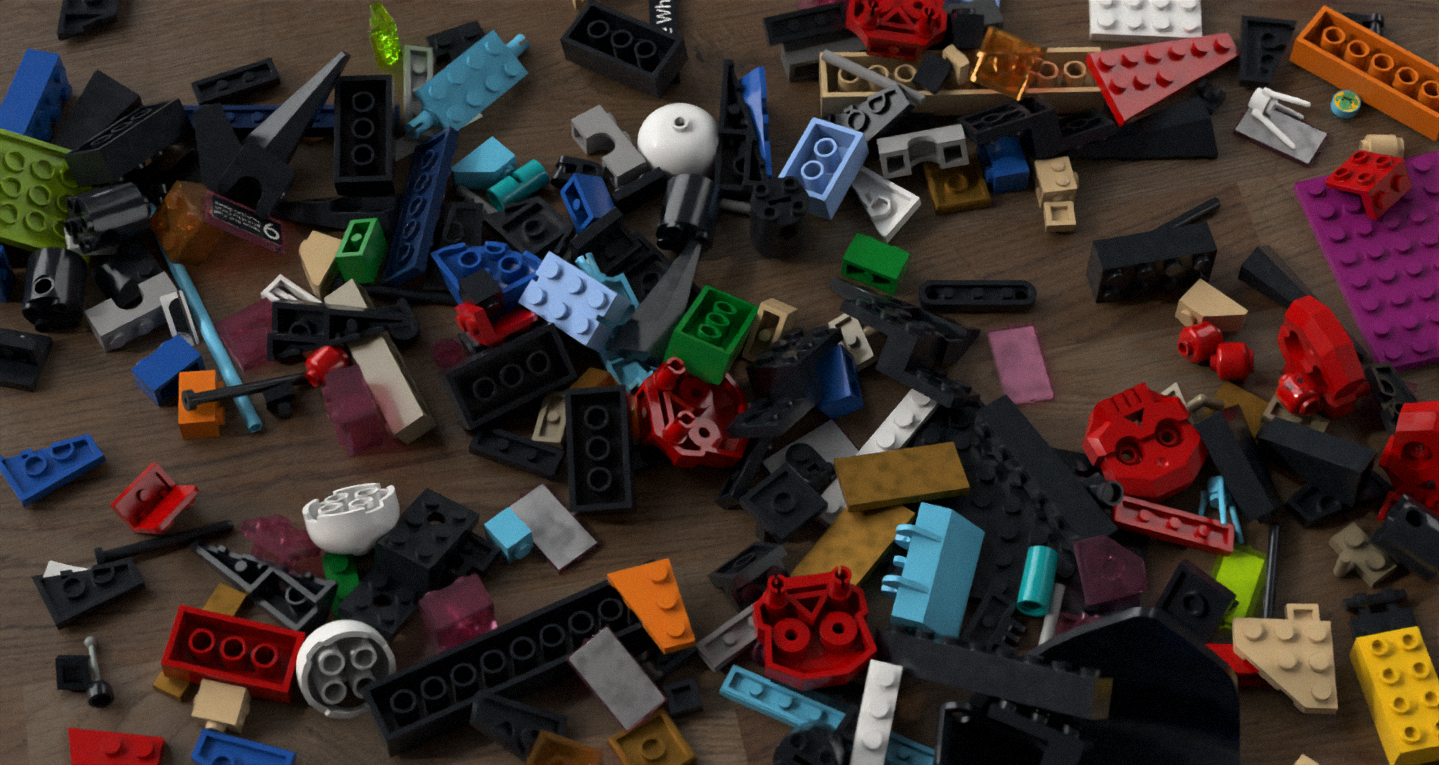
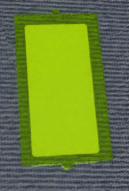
[1210,542,1267,630]

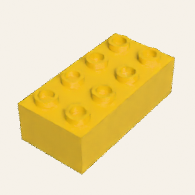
[1349,626,1439,765]

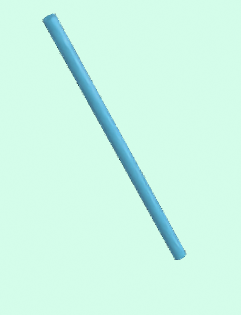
[134,183,263,433]

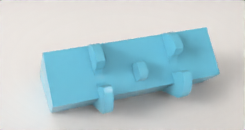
[881,502,985,639]

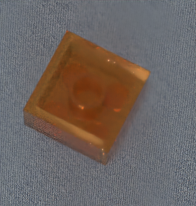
[149,180,229,266]

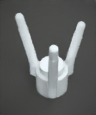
[1248,87,1311,150]

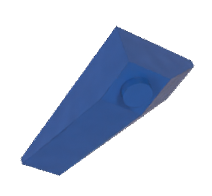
[738,66,772,179]

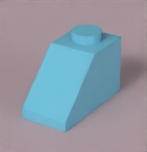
[451,136,517,189]

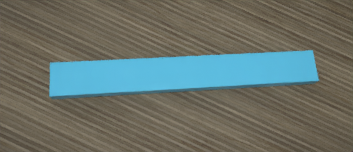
[720,664,934,765]

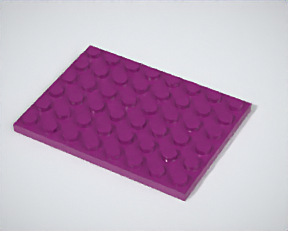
[1293,151,1439,372]

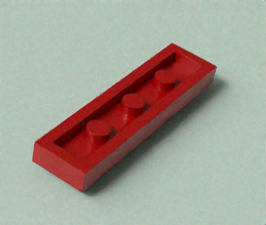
[1111,495,1235,557]

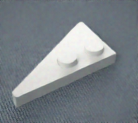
[851,166,921,244]

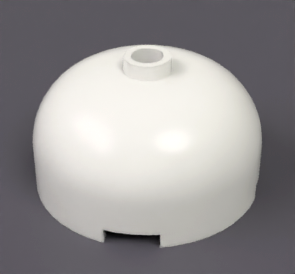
[637,103,719,183]
[302,483,400,556]
[295,620,396,719]

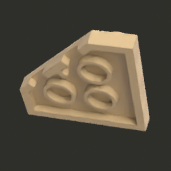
[1232,617,1338,714]

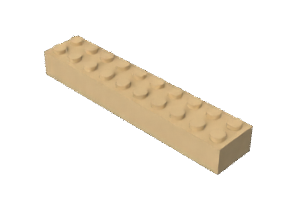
[819,47,1105,118]

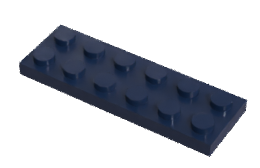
[379,126,459,287]

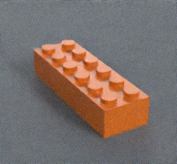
[1289,5,1439,142]

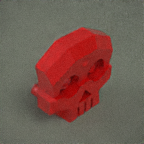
[845,0,947,62]
[1277,295,1371,419]
[634,357,750,468]
[1081,382,1209,504]
[1378,401,1439,512]
[752,566,878,691]

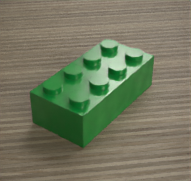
[663,285,759,386]

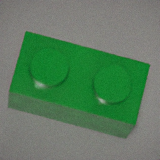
[335,218,388,284]
[841,233,910,296]

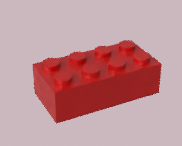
[161,604,306,705]

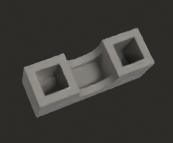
[571,104,647,191]
[876,124,969,179]
[84,271,178,353]

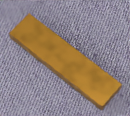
[152,583,248,703]

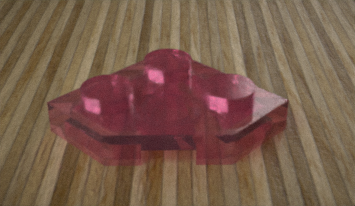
[214,297,272,372]
[1073,535,1150,605]

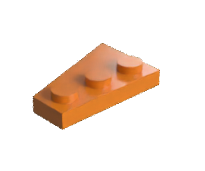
[607,558,695,654]

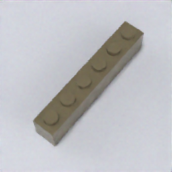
[324,279,437,445]

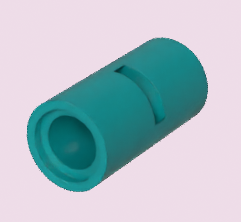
[486,159,549,211]
[1016,546,1059,617]

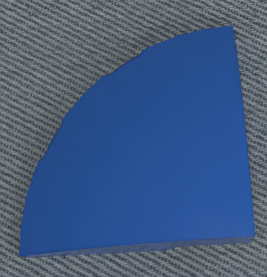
[429,241,542,321]

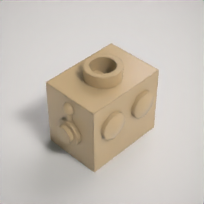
[1032,156,1079,210]
[191,679,251,734]

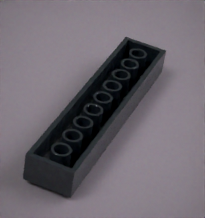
[361,559,655,758]

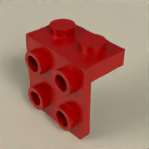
[1325,150,1412,220]
[454,302,538,347]
[110,463,200,534]

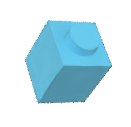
[484,507,534,564]

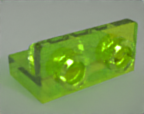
[368,1,403,69]

